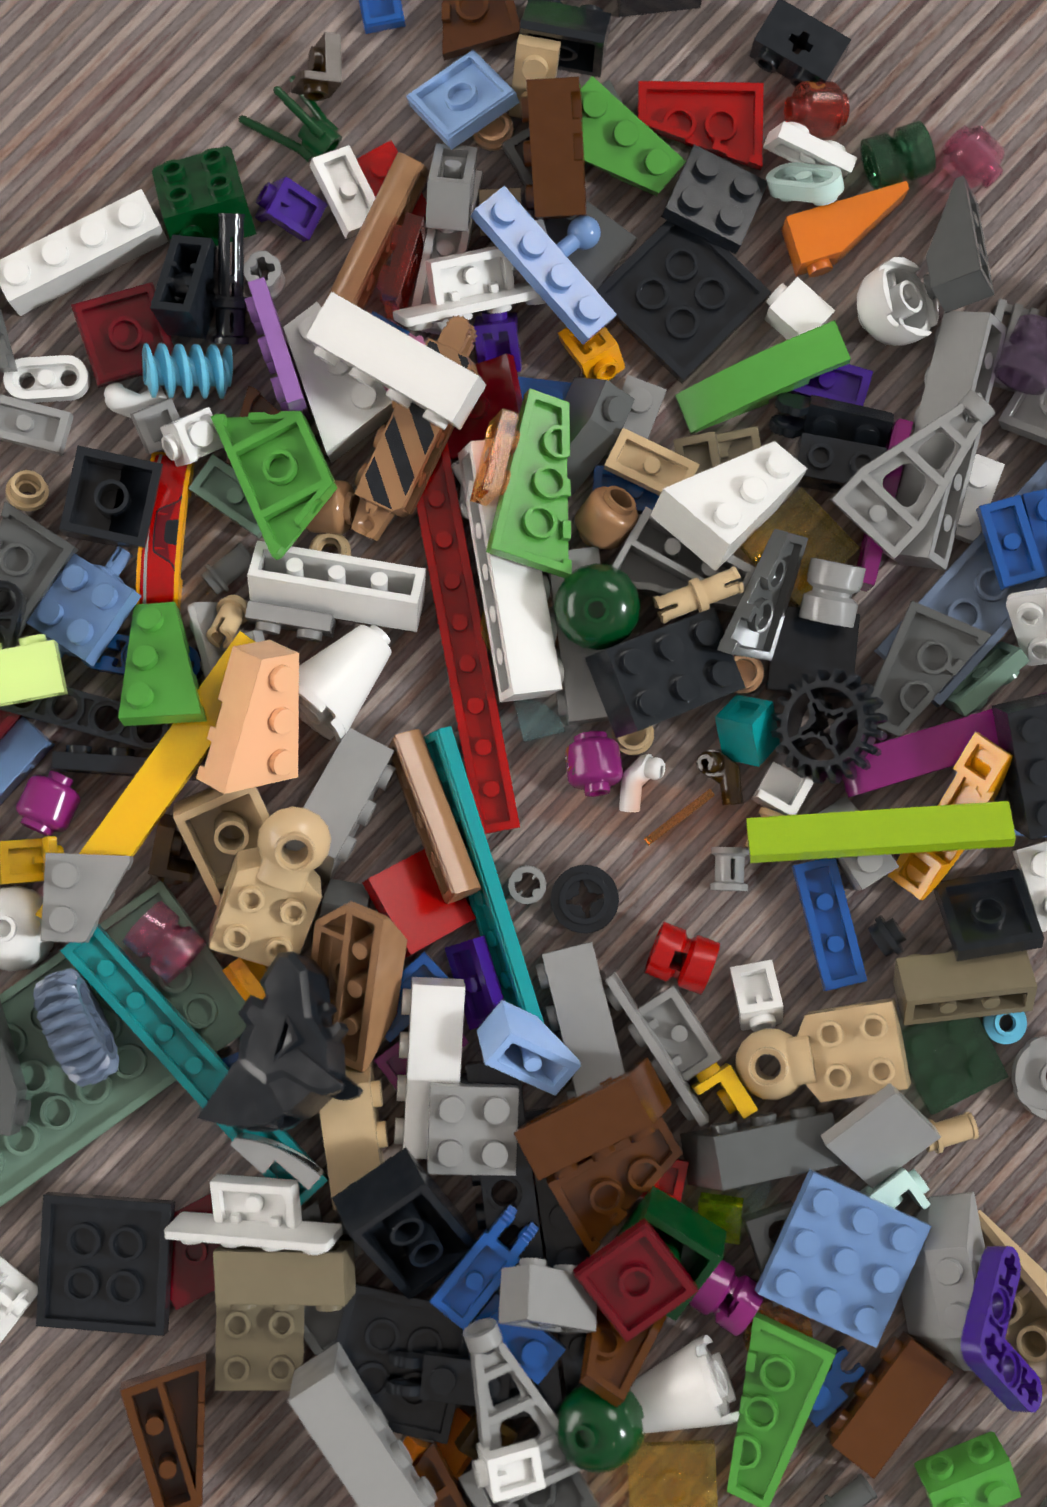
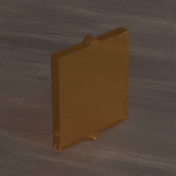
[644,789,715,846]

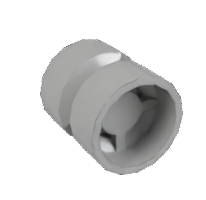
[798,558,866,628]

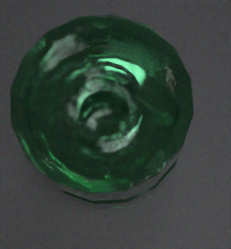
[860,121,936,190]

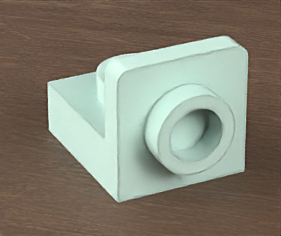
[859,1167,931,1210]

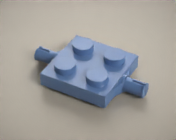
[26,546,141,666]

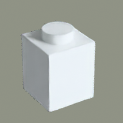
[764,277,835,340]

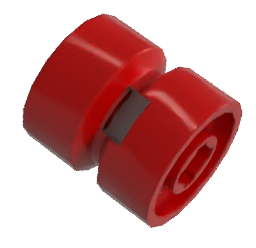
[644,922,720,995]

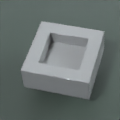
[130,398,180,454]

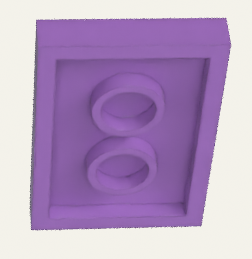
[245,277,312,420]

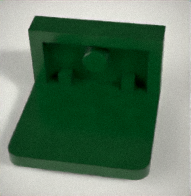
[152,146,257,246]

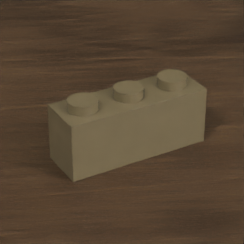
[893,950,1038,1026]
[213,1240,356,1312]

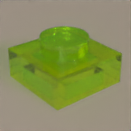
[698,1192,744,1245]

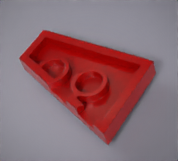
[637,81,764,171]

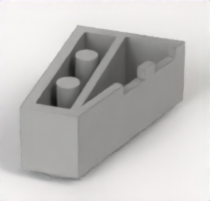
[286,728,396,884]

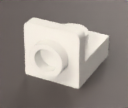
[160,407,224,467]
[730,960,783,1032]
[472,1439,546,1503]

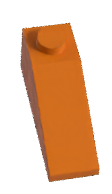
[781,181,909,277]

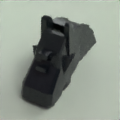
[197,951,363,1132]

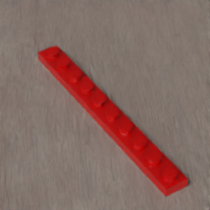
[416,443,520,834]

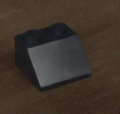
[520,0,611,78]
[59,445,163,549]

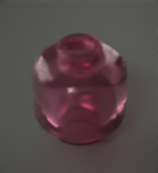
[941,125,1005,189]

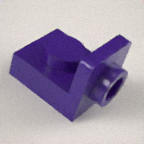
[255,177,328,242]
[473,310,522,372]

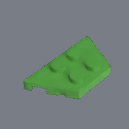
[211,411,337,560]

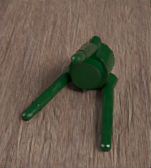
[239,75,342,163]

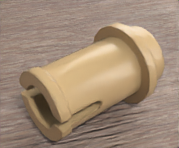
[206,595,247,648]
[926,1111,979,1154]

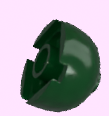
[554,563,641,650]
[555,1384,645,1474]

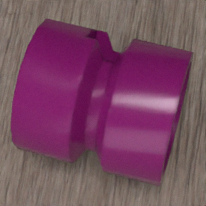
[688,1259,764,1336]

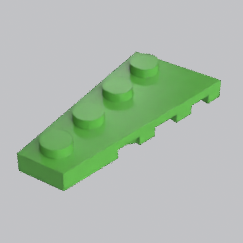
[486,388,572,578]
[727,1312,837,1507]

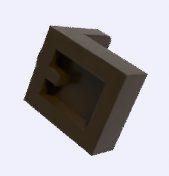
[291,32,342,101]
[148,814,196,885]

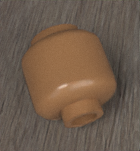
[306,480,360,535]
[575,486,638,550]

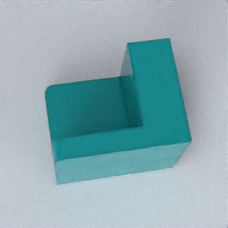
[715,694,780,767]

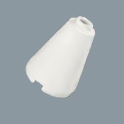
[299,625,392,742]
[630,1335,739,1434]

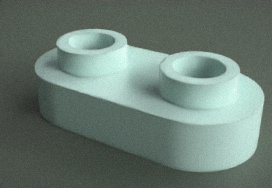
[766,162,844,206]

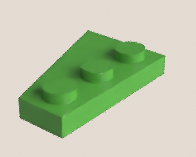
[581,76,686,196]
[118,602,207,726]

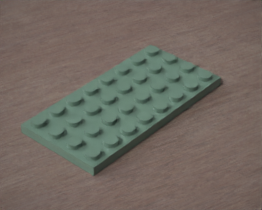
[0,881,247,1207]

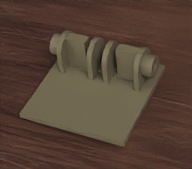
[215,1304,305,1391]

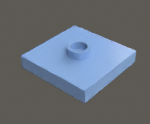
[406,50,520,150]

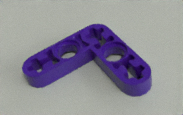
[960,1246,1042,1413]

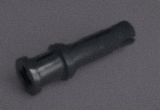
[211,213,249,344]

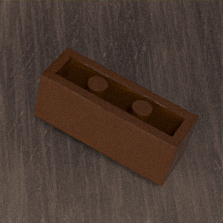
[826,1331,954,1479]

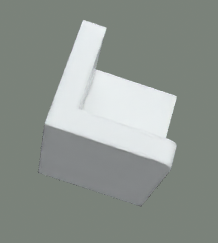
[751,761,814,815]

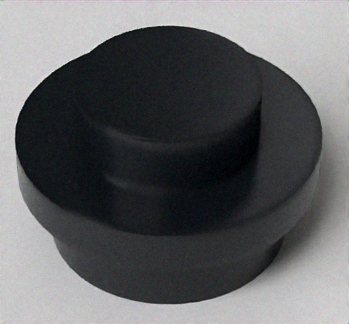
[868,915,906,957]

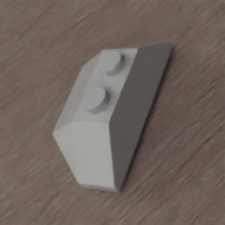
[901,1192,985,1371]

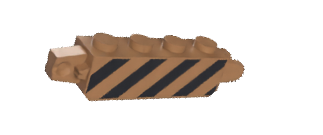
[351,315,479,541]

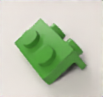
[914,1431,1021,1507]

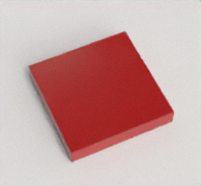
[362,849,476,958]

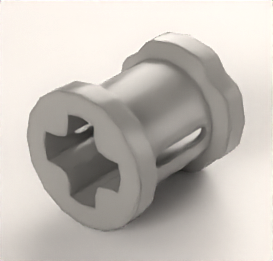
[243,251,286,299]
[710,847,749,891]

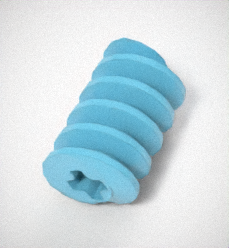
[142,343,233,399]

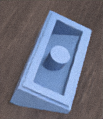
[0,716,55,805]

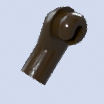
[696,749,743,806]

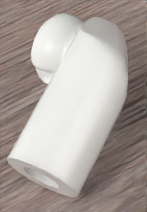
[104,382,167,418]

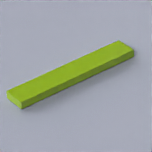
[746,801,1016,863]

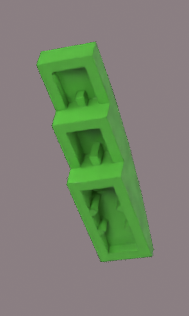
[675,320,851,434]

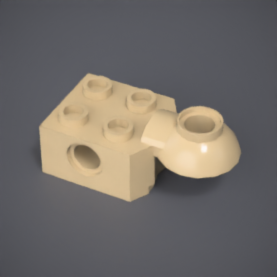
[209,807,331,966]
[736,998,911,1102]

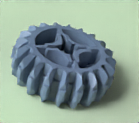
[33,968,119,1087]

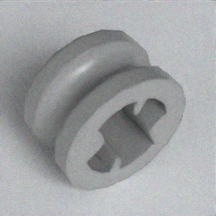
[508,865,547,904]

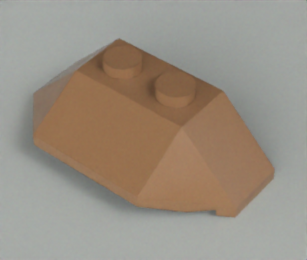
[310,901,407,1073]

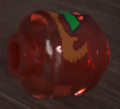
[784,81,850,138]

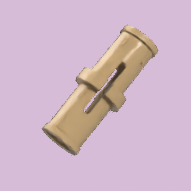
[653,566,744,624]

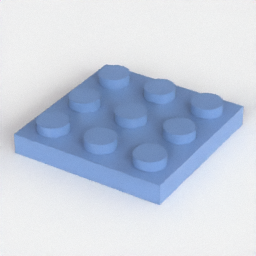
[755,1169,931,1348]

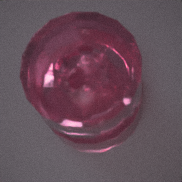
[123,901,207,984]

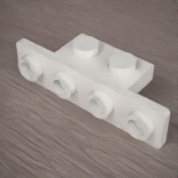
[393,246,546,331]
[164,1174,343,1255]

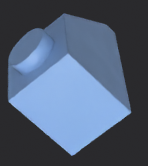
[477,1000,581,1096]

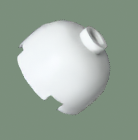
[857,257,939,346]
[0,886,54,971]

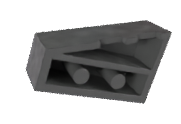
[680,1105,841,1190]

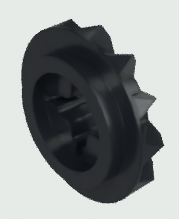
[551,865,619,933]

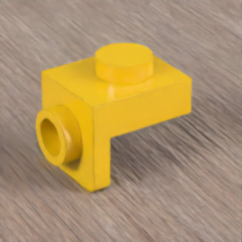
[0,836,64,885]

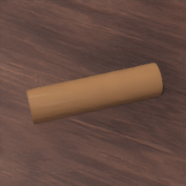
[323,152,430,310]
[388,729,481,904]

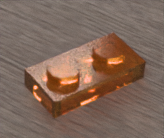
[470,409,520,506]

